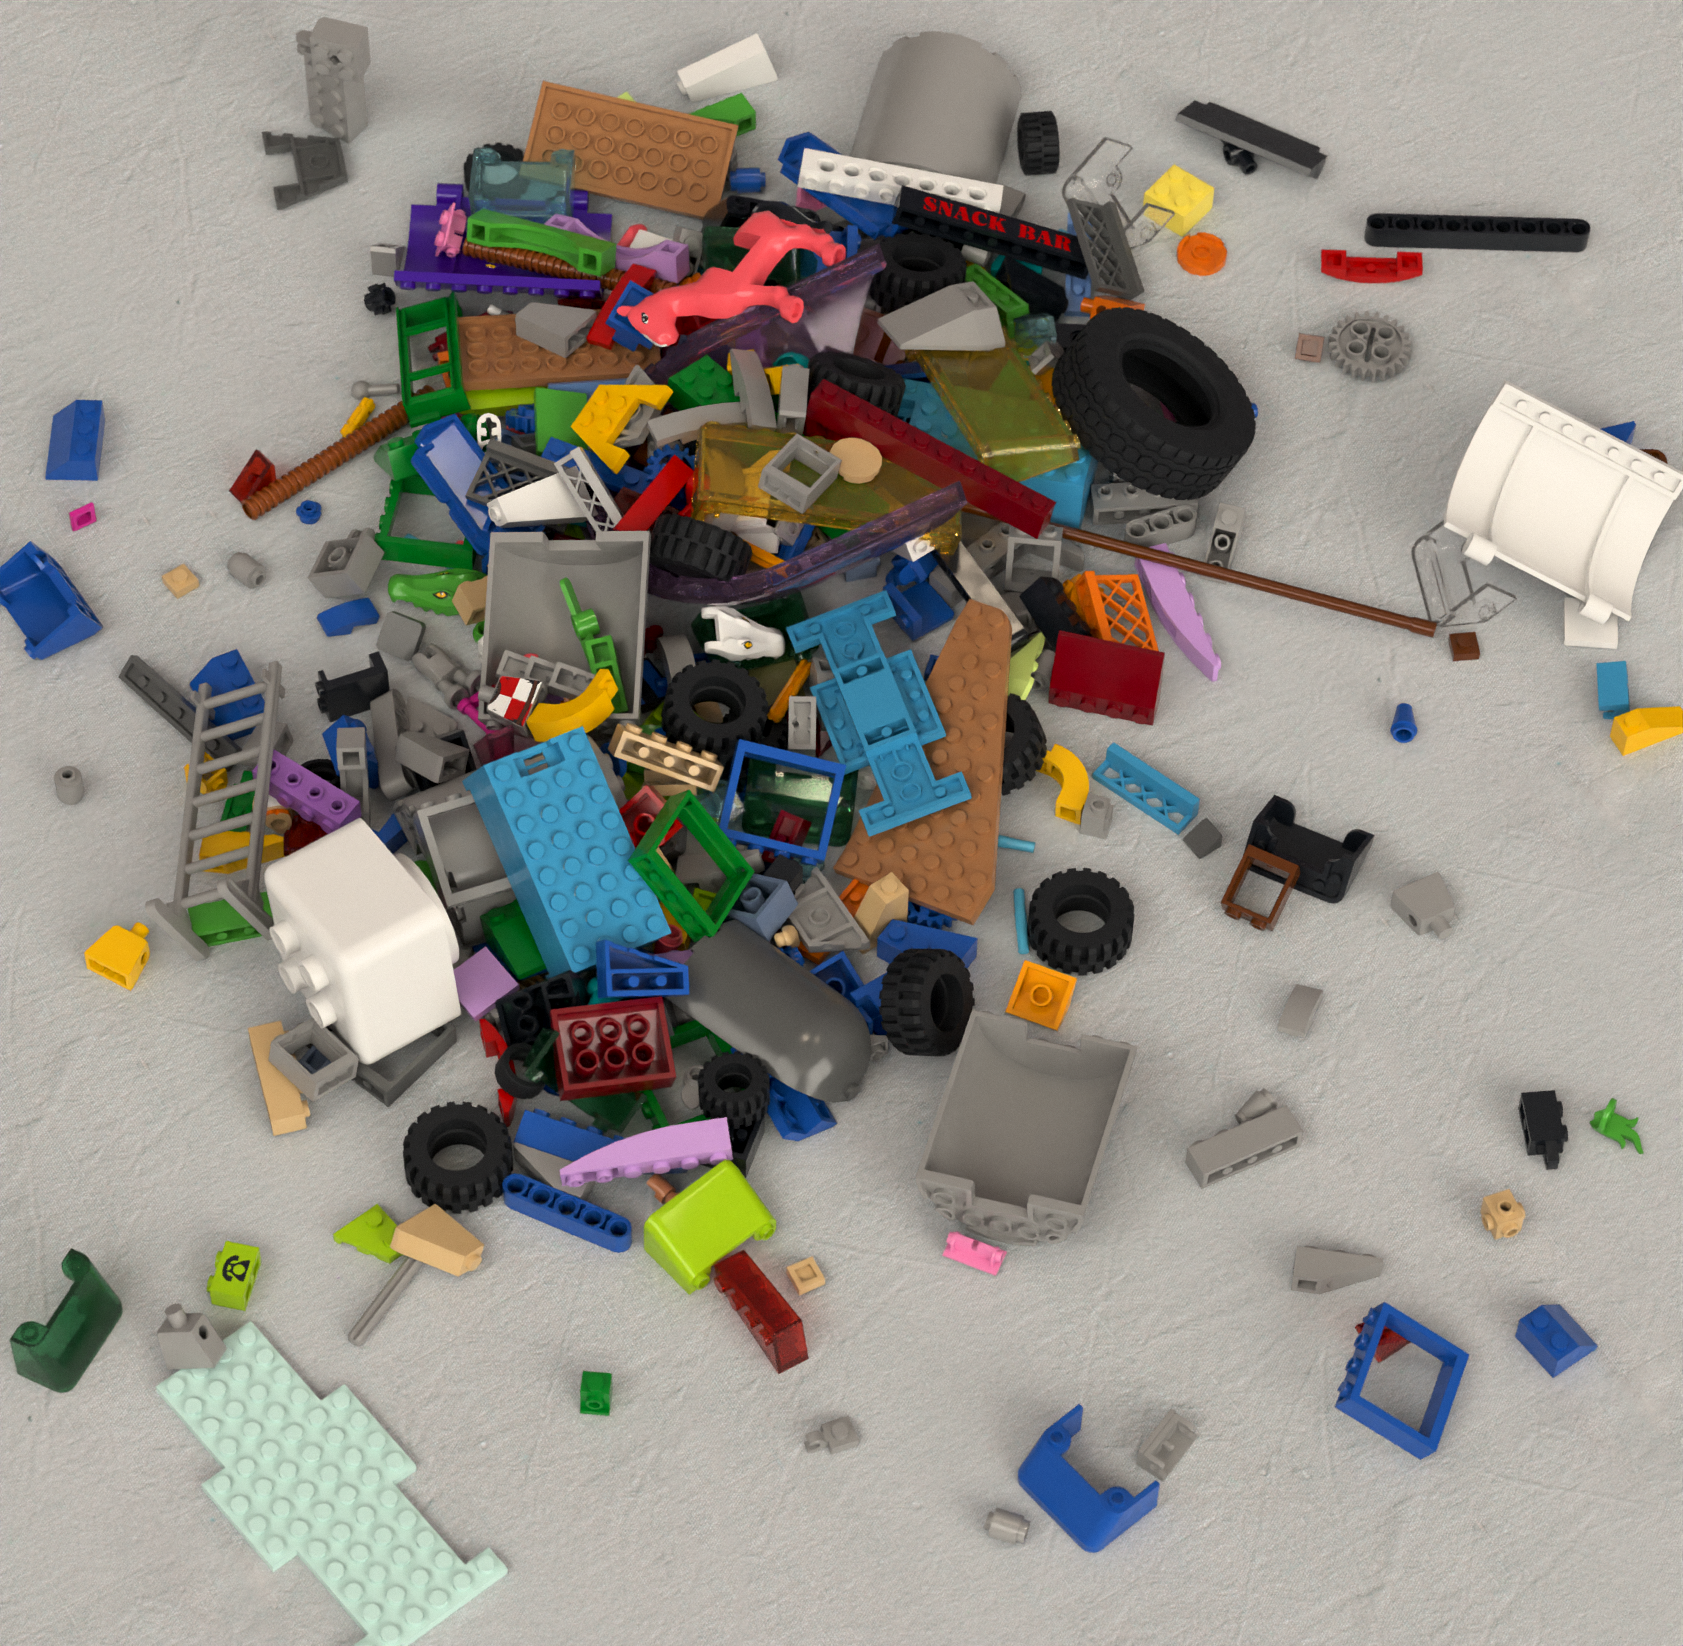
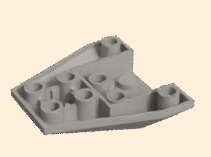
[878,281,1005,351]

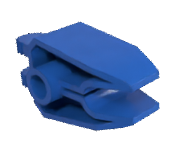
[885,552,938,587]

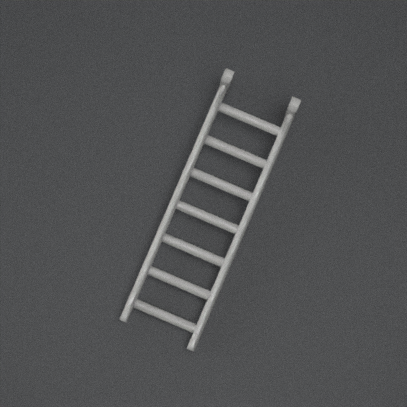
[145,661,285,961]

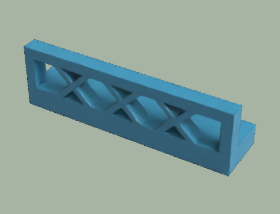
[1092,742,1200,835]

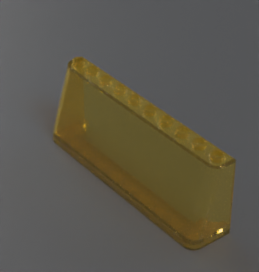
[904,325,1081,482]
[691,421,962,555]

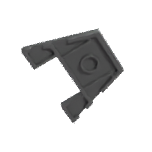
[262,131,348,210]

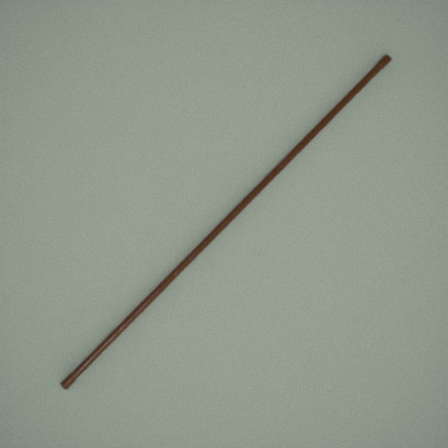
[862,475,1437,638]

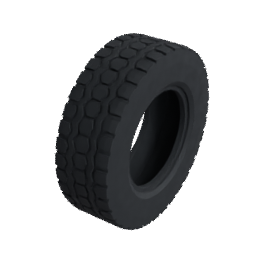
[1052,307,1256,500]

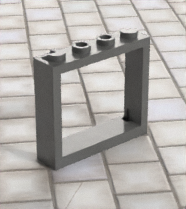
[306,1022,457,1107]

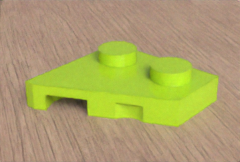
[333,1204,403,1264]

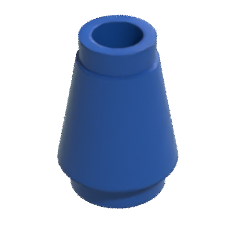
[1390,703,1417,743]

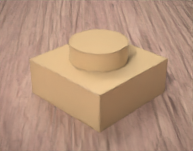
[162,563,199,599]
[786,1256,825,1296]

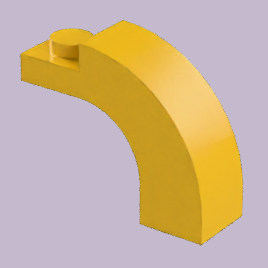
[526,669,618,742]
[1036,743,1089,825]

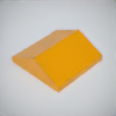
[1005,960,1077,1031]

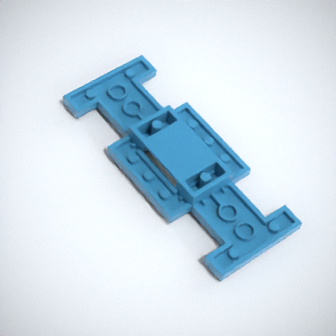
[786,590,972,837]

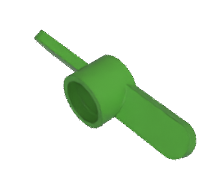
[560,577,600,665]

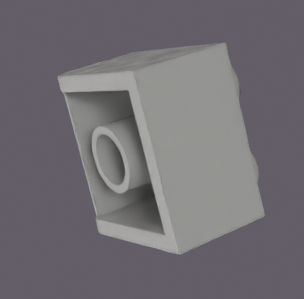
[296,17,371,83]
[308,527,385,598]

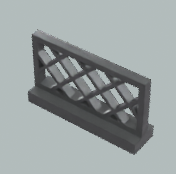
[1066,198,1145,300]
[465,438,589,535]

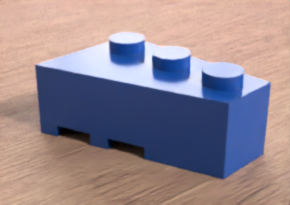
[877,919,978,968]
[596,940,689,999]

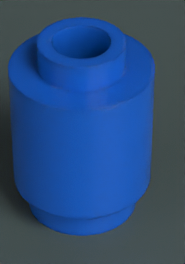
[730,167,766,194]

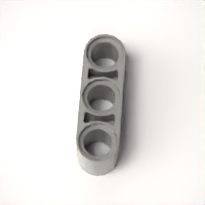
[1124,504,1197,547]

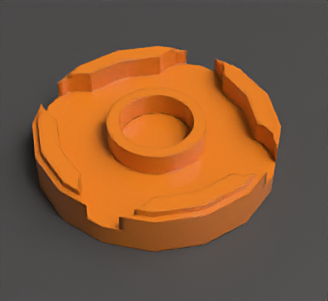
[1176,232,1227,276]

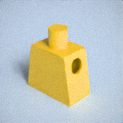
[84,922,150,991]

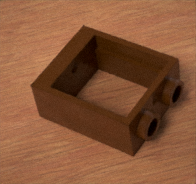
[1221,844,1300,931]

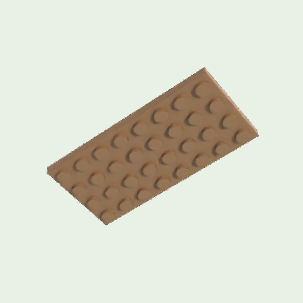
[519,81,738,220]
[458,309,662,391]

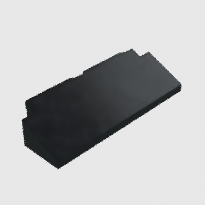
[1175,100,1327,179]

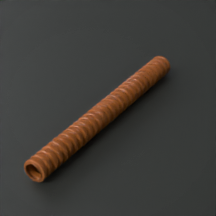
[463,237,677,294]
[242,385,435,521]

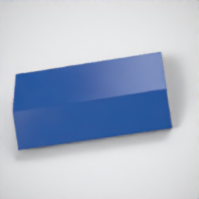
[730,1047,837,1141]

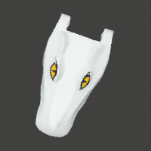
[701,606,785,662]

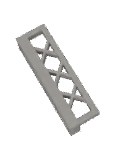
[554,446,624,532]

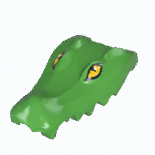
[388,568,487,616]

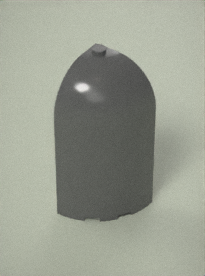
[665,920,871,1102]

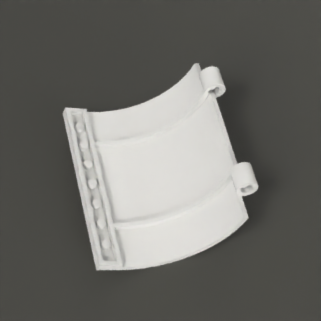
[1444,380,1683,625]

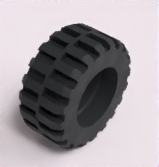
[867,233,967,313]
[807,351,906,417]
[649,514,753,593]
[661,660,768,765]
[1001,693,1047,796]
[1027,868,1135,976]
[879,949,975,1056]
[403,1101,513,1214]

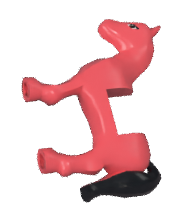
[617,201,846,347]

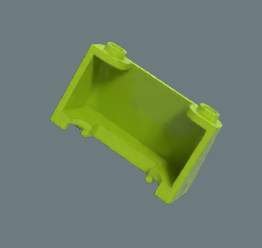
[643,1159,776,1295]

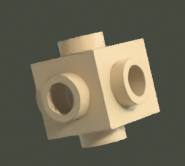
[1480,1189,1525,1240]

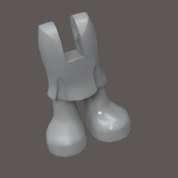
[411,643,481,710]

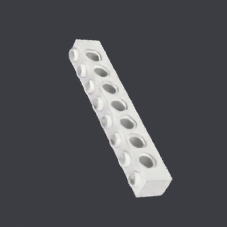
[797,148,1003,213]

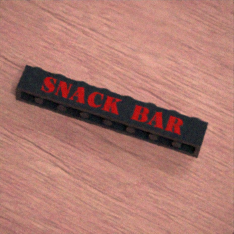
[892,185,1094,280]

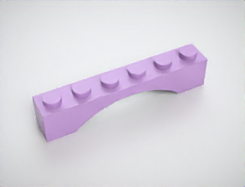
[544,214,690,283]

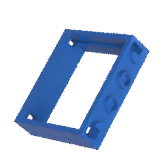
[718,739,846,866]
[1335,1302,1470,1460]

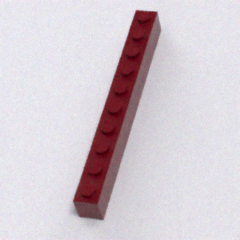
[806,379,1056,539]

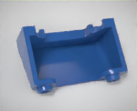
[0,541,103,660]

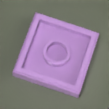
[453,946,520,1022]

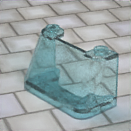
[468,148,576,224]

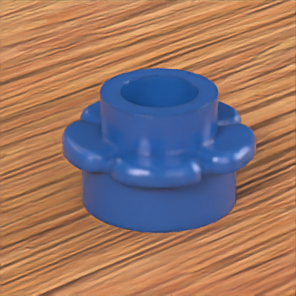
[296,500,322,525]

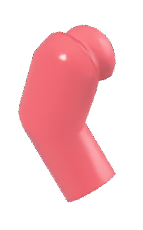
[617,224,647,247]

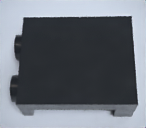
[315,651,390,722]

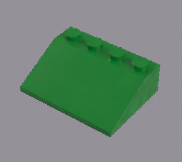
[373,413,490,481]
[479,899,546,980]

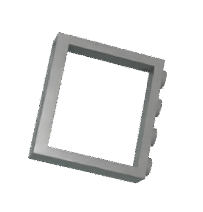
[413,793,513,910]

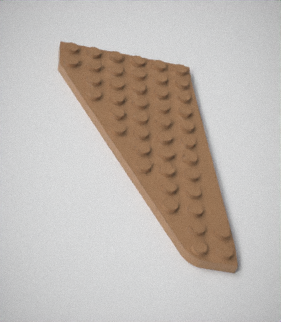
[833,599,1012,925]

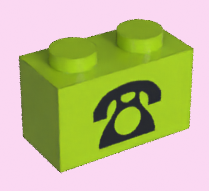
[206,1241,261,1311]

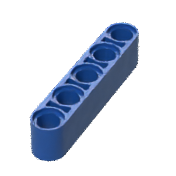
[503,1173,632,1253]

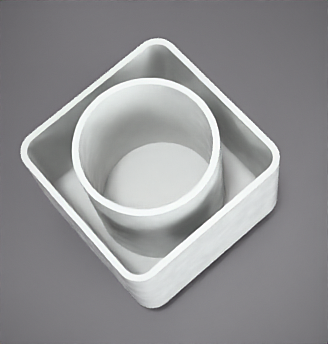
[264,818,461,1065]

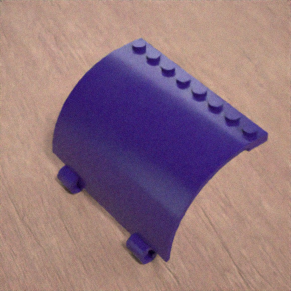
[394,183,612,299]

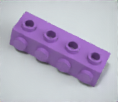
[252,749,362,834]

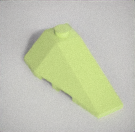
[1008,632,1046,700]

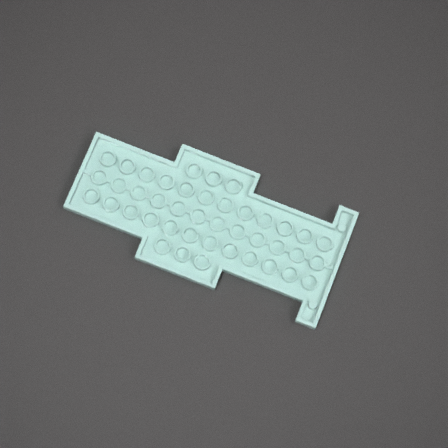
[156,1321,508,1646]

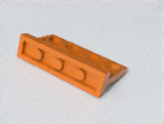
[1075,571,1159,651]

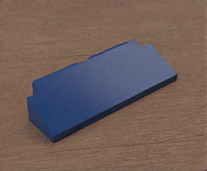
[778,131,908,240]
[411,414,539,559]

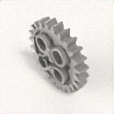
[1328,311,1412,382]

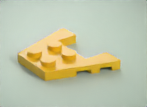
[571,385,673,475]

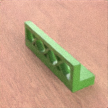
[965,264,1029,339]

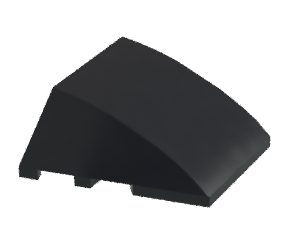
[495,970,589,1057]

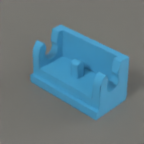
[1596,661,1630,719]

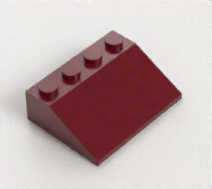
[1048,630,1165,726]
[550,996,676,1101]

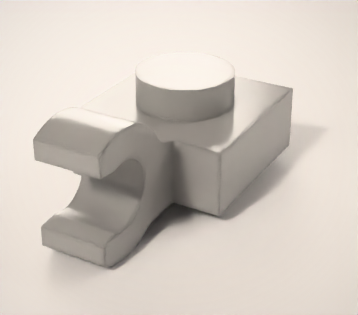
[804,1416,859,1454]

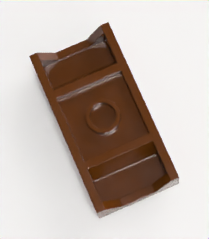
[802,291,910,365]

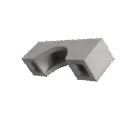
[336,727,371,827]

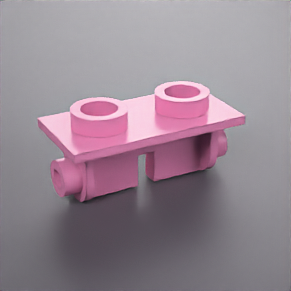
[434,202,467,257]
[943,1231,1007,1276]

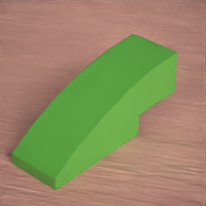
[585,635,629,714]

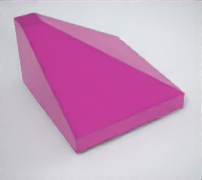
[69,502,96,532]

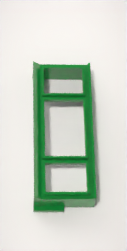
[396,292,471,428]

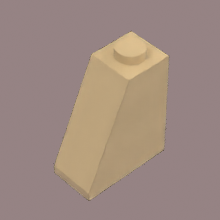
[854,872,909,954]
[390,1204,484,1277]

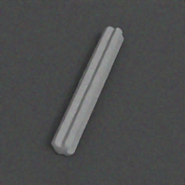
[348,1256,423,1346]

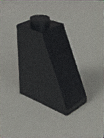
[995,257,1068,322]

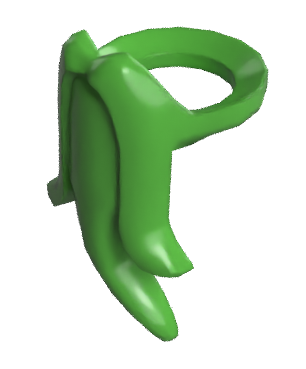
[1590,1098,1643,1154]

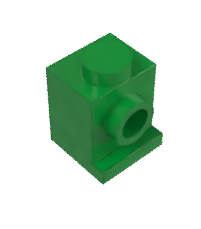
[580,1371,613,1416]

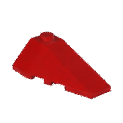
[619,785,684,849]

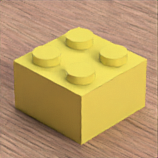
[1142,164,1214,237]

